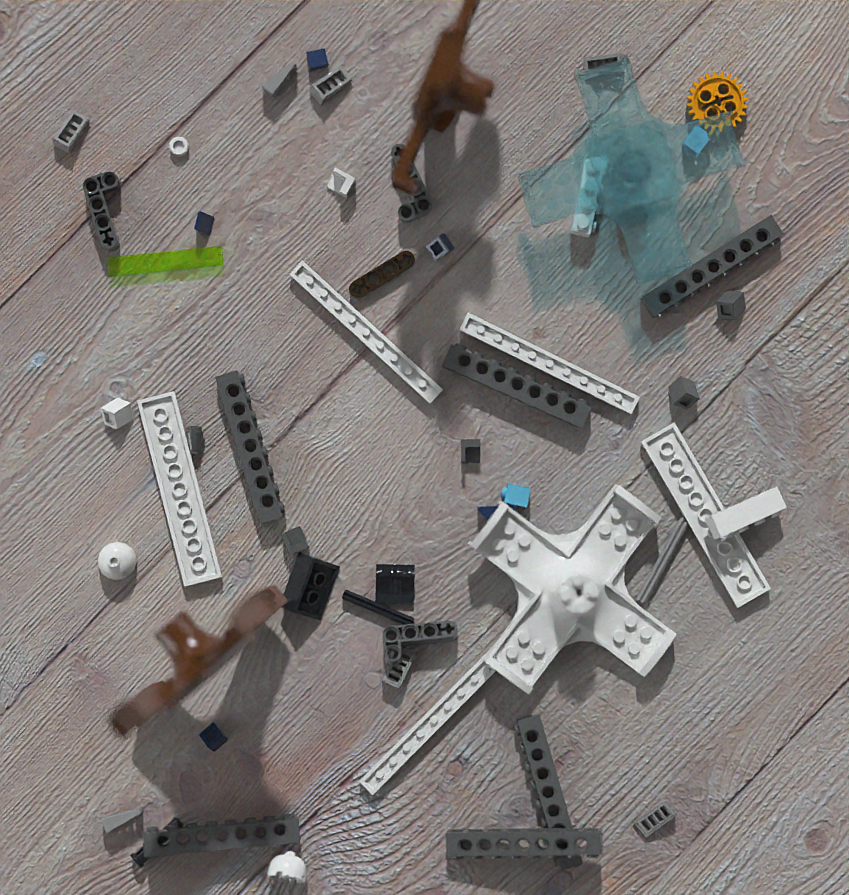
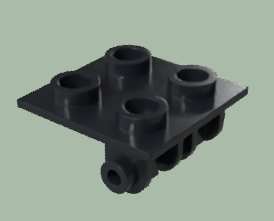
[375,564,415,603]

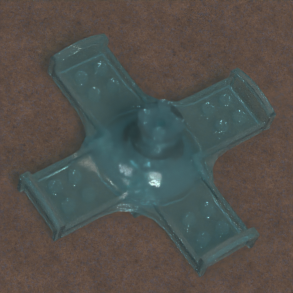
[518,54,748,285]

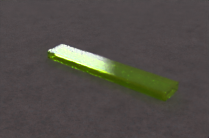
[108,246,224,277]

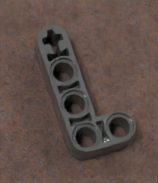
[391,144,432,223]
[83,171,121,251]
[382,620,458,666]

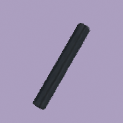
[342,590,414,625]

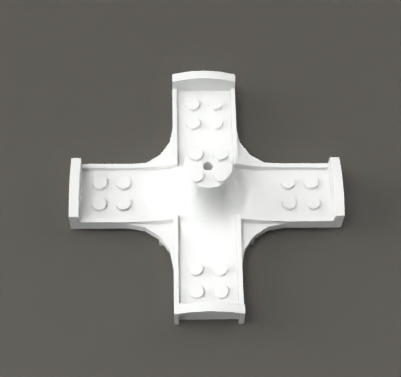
[468,484,676,694]

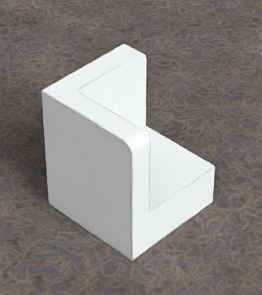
[327,168,356,198]
[101,398,133,429]

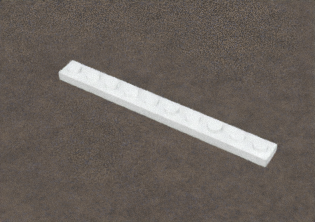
[289,260,443,404]
[459,313,640,415]
[359,645,496,795]

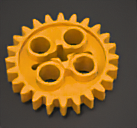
[686,71,749,134]

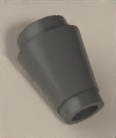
[185,426,204,454]

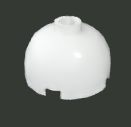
[98,542,137,580]
[267,851,306,884]

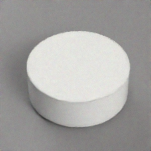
[169,137,189,157]

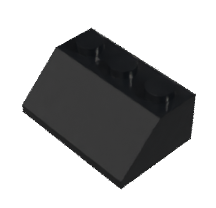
[282,552,340,620]

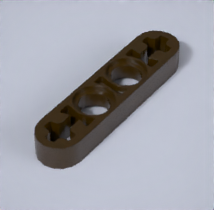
[349,251,415,298]

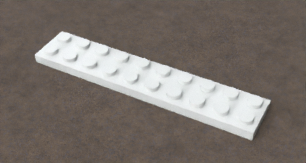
[137,391,222,587]
[641,422,771,608]

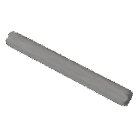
[636,517,689,604]

